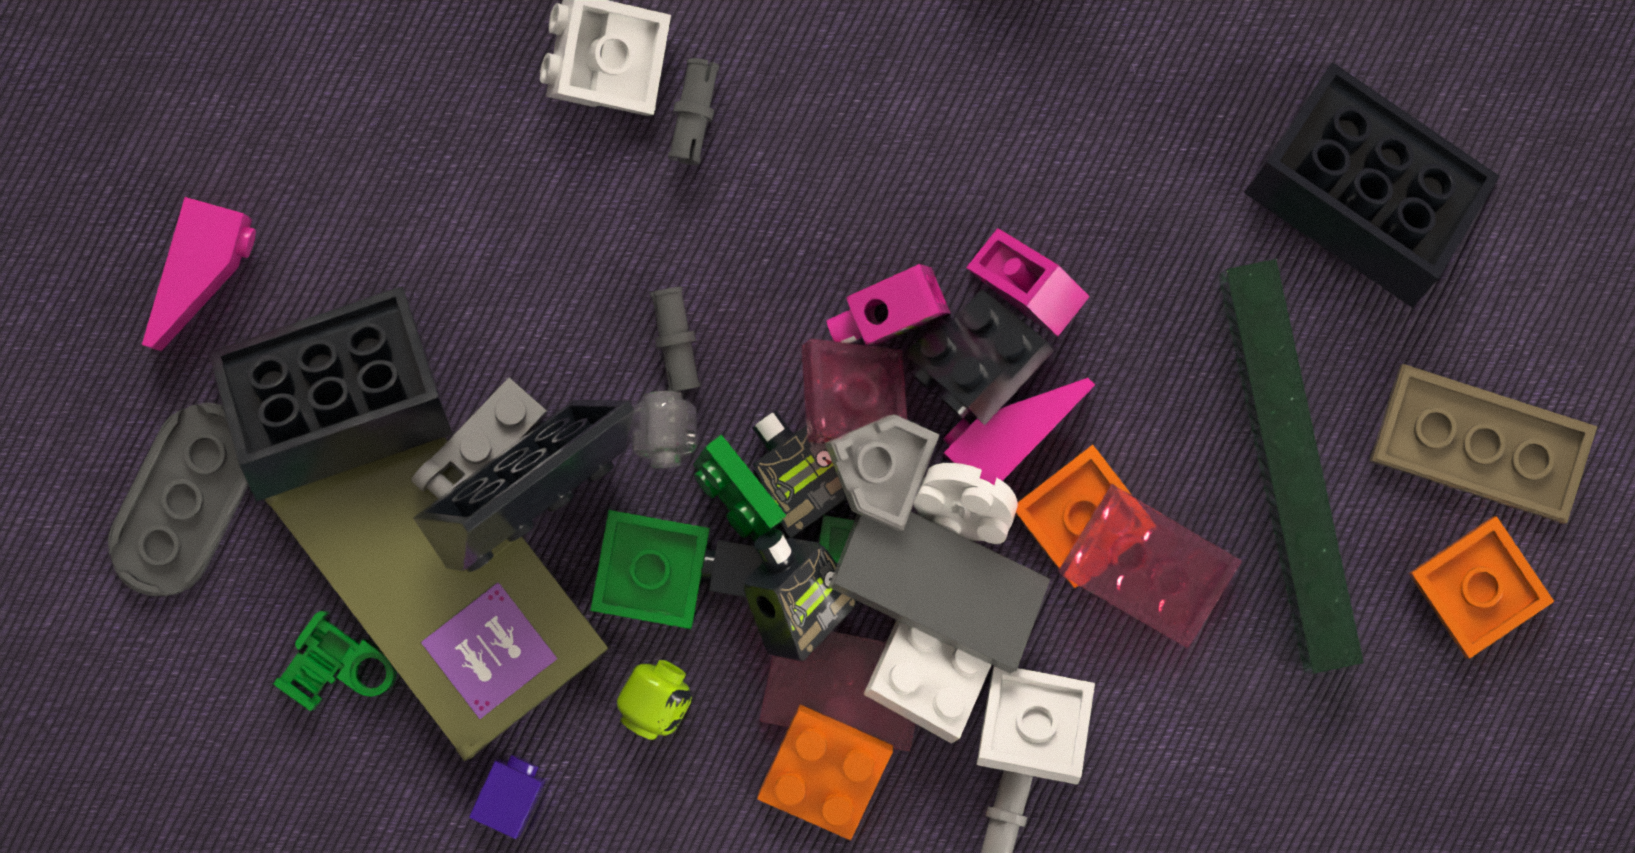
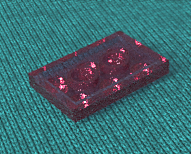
[1058,484,1242,648]
[759,631,916,752]

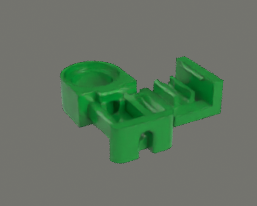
[273,611,397,711]

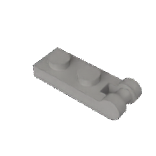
[411,378,547,499]

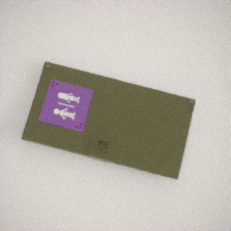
[264,437,609,762]

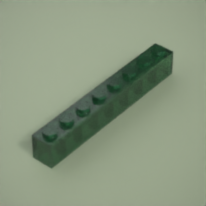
[1219,259,1364,674]

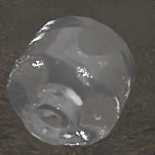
[631,391,698,468]

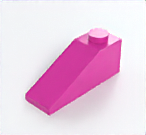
[142,197,256,351]
[942,378,1095,485]

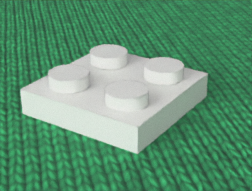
[864,620,991,744]
[976,666,1095,785]

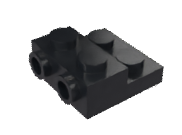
[905,289,1055,426]

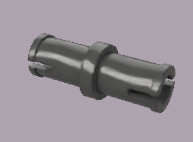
[668,58,720,165]
[650,286,701,392]

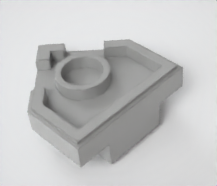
[825,415,939,531]

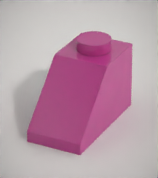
[966,228,1089,336]

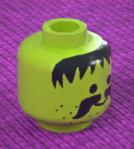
[617,660,693,740]

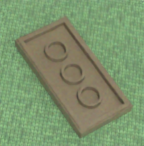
[1370,364,1597,524]

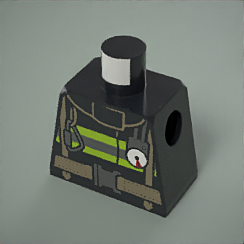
[752,410,847,538]
[743,530,859,662]

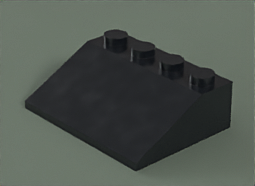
[1244,62,1500,308]
[209,286,453,502]
[413,400,635,572]

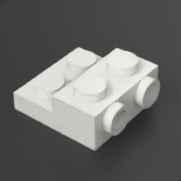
[540,0,671,116]

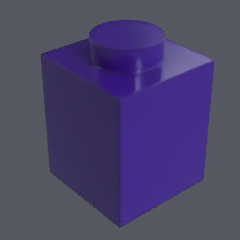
[469,755,546,839]

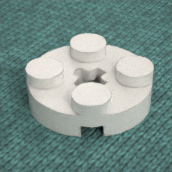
[914,463,1018,544]

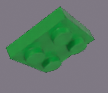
[693,435,786,542]
[590,510,710,629]

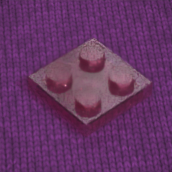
[801,338,907,444]

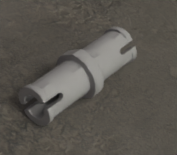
[981,770,1033,853]

